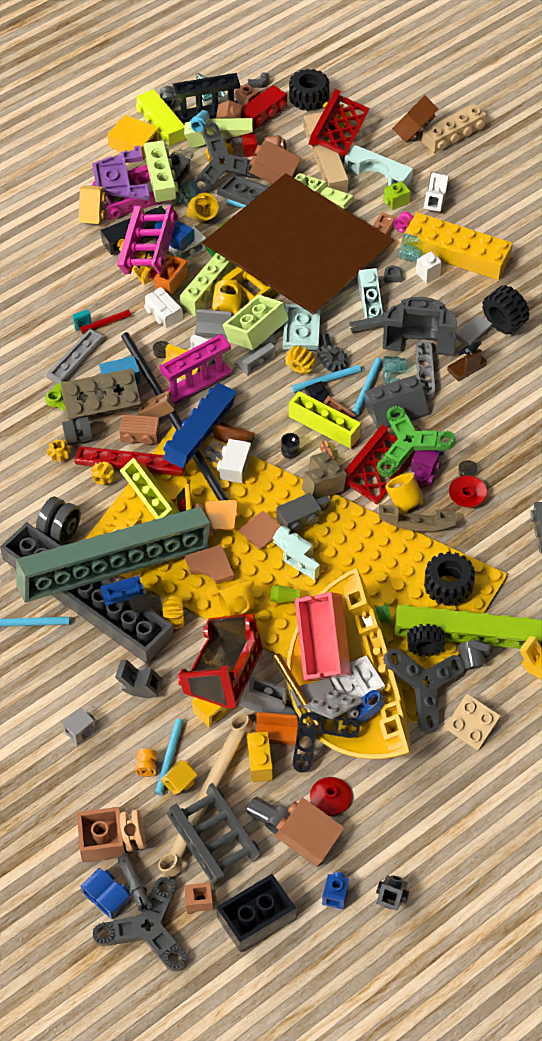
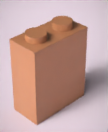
[249,140,300,184]
[275,797,344,867]

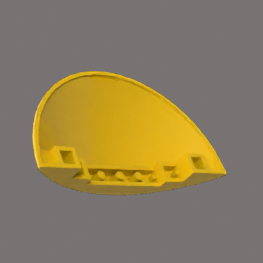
[287,568,410,759]

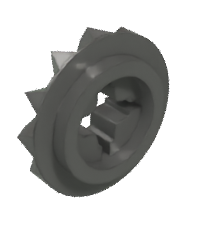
[320,345,349,372]

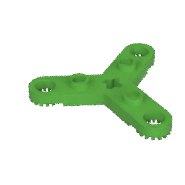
[377,406,456,477]

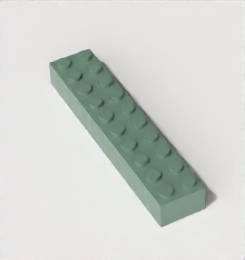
[16,507,210,603]

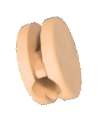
[120,809,146,852]

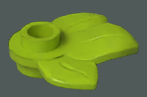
[45,382,81,411]

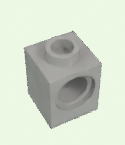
[62,707,96,745]

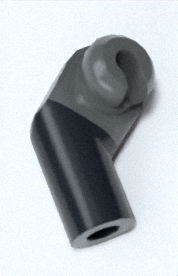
[317,334,332,357]

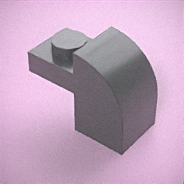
[115,659,163,698]

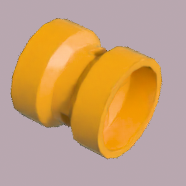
[135,748,157,777]

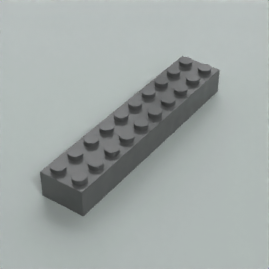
[0,522,174,665]

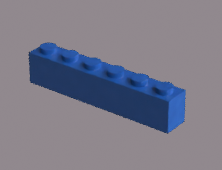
[163,382,237,469]

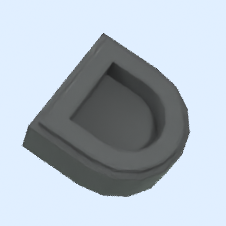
[384,265,402,282]

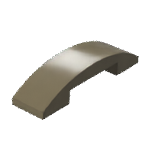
[379,504,456,531]

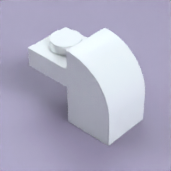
[424,172,449,212]

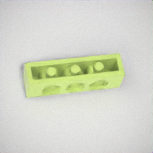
[143,140,178,202]
[180,253,233,316]

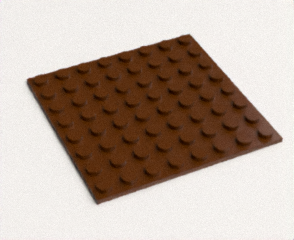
[202,173,395,315]

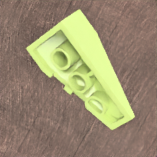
[184,118,253,148]

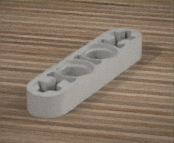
[415,340,435,400]

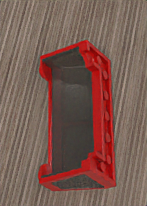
[177,613,263,708]

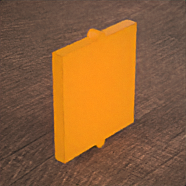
[204,500,239,531]

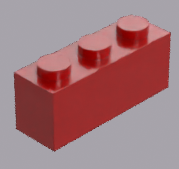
[241,85,287,130]

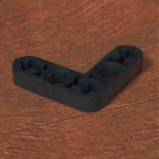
[293,712,360,773]

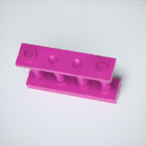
[93,165,170,220]
[117,205,178,274]
[159,334,232,404]

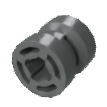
[160,86,177,109]

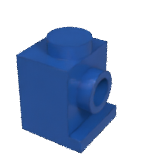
[322,872,349,909]

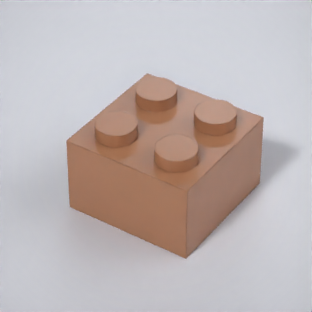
[76,807,125,863]

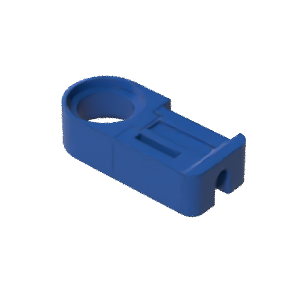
[349,690,385,726]

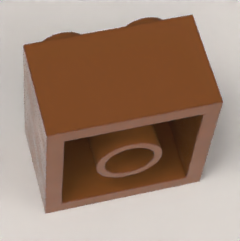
[392,95,438,142]

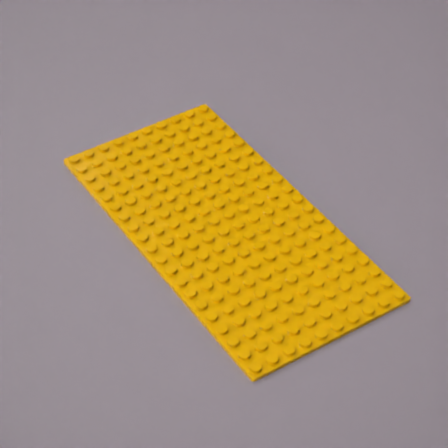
[85,425,506,723]

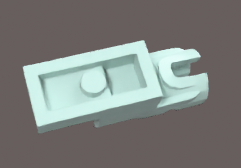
[273,525,320,580]

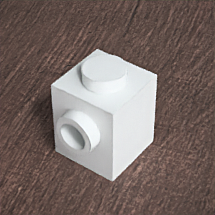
[416,252,442,284]

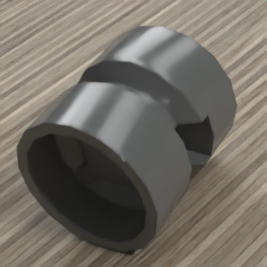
[62,417,93,445]

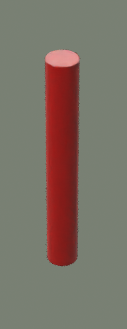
[80,309,131,334]

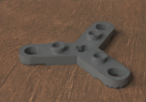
[192,122,258,194]
[383,649,464,734]
[93,876,186,971]

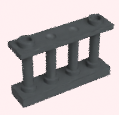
[167,783,260,886]

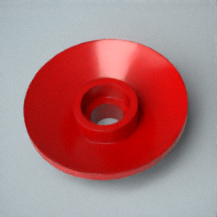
[449,475,487,508]
[310,777,352,816]

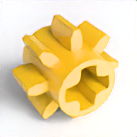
[47,439,71,463]
[91,462,115,485]

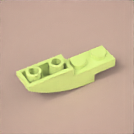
[294,173,354,209]

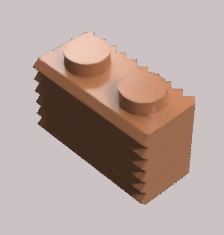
[119,414,160,445]

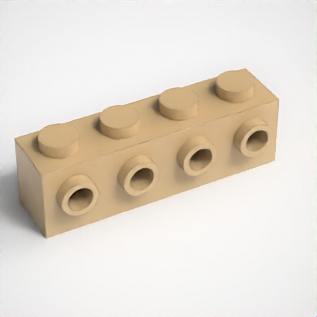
[422,104,486,153]

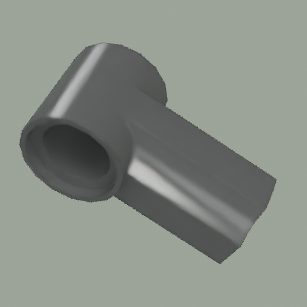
[247,796,290,834]

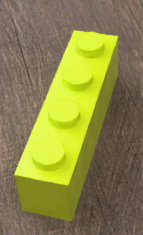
[136,89,186,146]
[289,391,361,449]
[120,458,180,519]

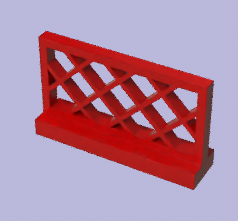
[308,89,370,156]
[344,424,416,504]

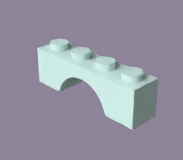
[345,145,413,187]

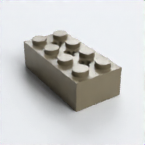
[60,368,141,420]

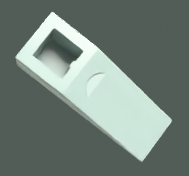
[357,268,383,319]

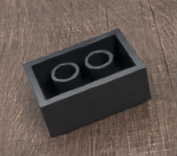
[216,874,296,953]

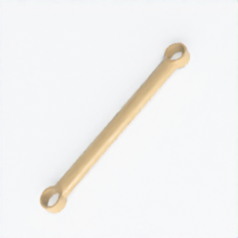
[158,714,253,877]

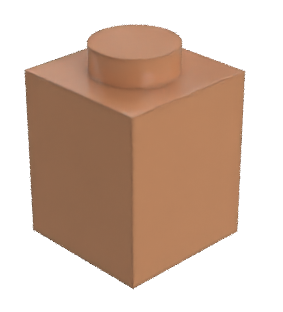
[216,100,242,119]

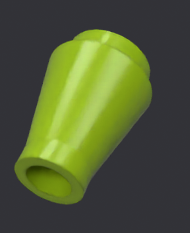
[270,584,300,604]

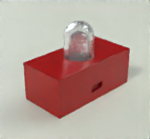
[230,128,257,157]

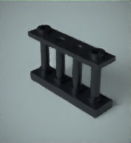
[172,73,240,123]

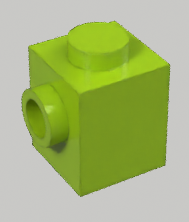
[383,181,410,210]

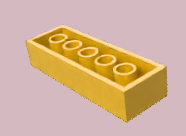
[402,212,513,280]

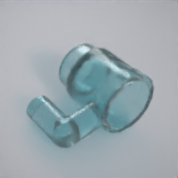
[397,233,422,262]
[383,356,406,384]

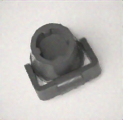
[457,640,492,670]

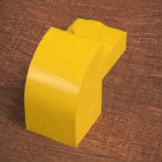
[519,636,542,680]

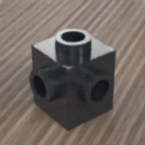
[376,875,409,911]

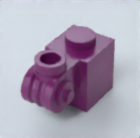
[411,450,441,488]

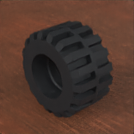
[289,69,329,111]
[482,285,530,334]
[424,552,475,606]

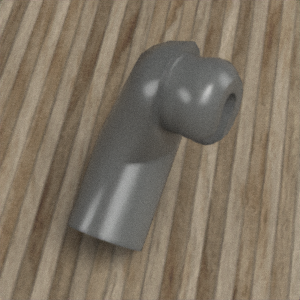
[248,72,270,87]

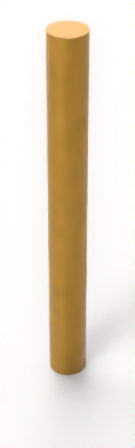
[273,653,321,727]

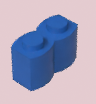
[80,868,131,919]

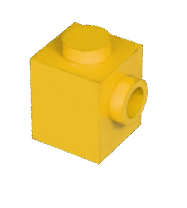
[160,760,197,795]

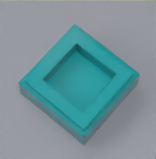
[72,309,92,331]

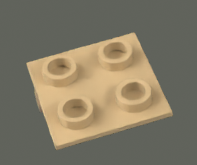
[444,693,501,750]

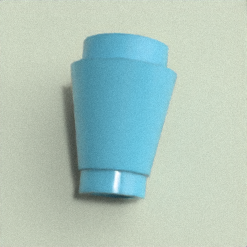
[190,110,209,132]

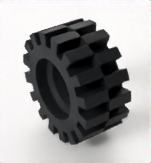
[407,624,444,656]

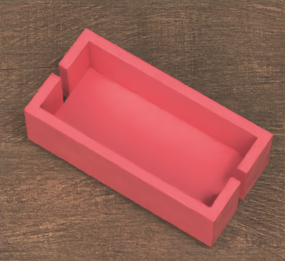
[295,592,351,681]

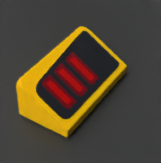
[176,484,192,512]

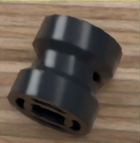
[281,433,300,459]

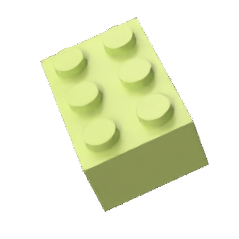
[223,295,289,350]

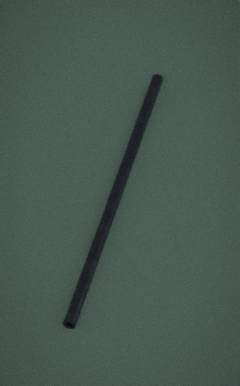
[121,332,229,501]

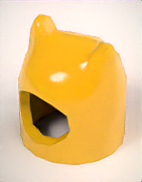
[186,193,219,223]
[212,279,243,315]
[385,473,424,513]
[217,580,259,616]

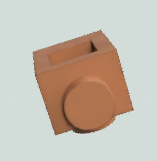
[235,84,260,106]
[184,882,217,914]

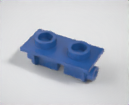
[100,576,144,606]

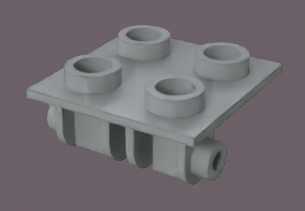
[303,690,362,719]

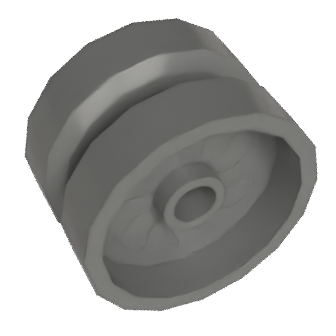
[36,496,81,545]

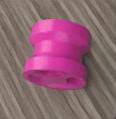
[394,211,413,233]

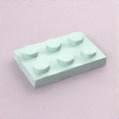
[283,304,320,350]

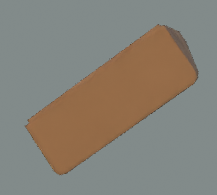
[138,390,174,418]

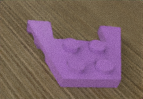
[92,145,150,200]

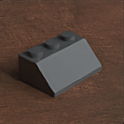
[364,375,429,429]

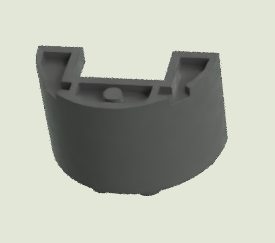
[383,297,457,356]

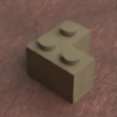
[302,452,347,499]

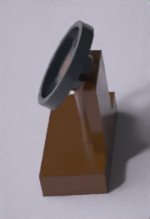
[447,340,487,382]

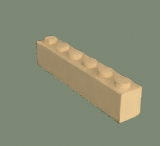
[303,112,350,192]

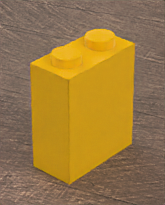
[107,115,159,160]

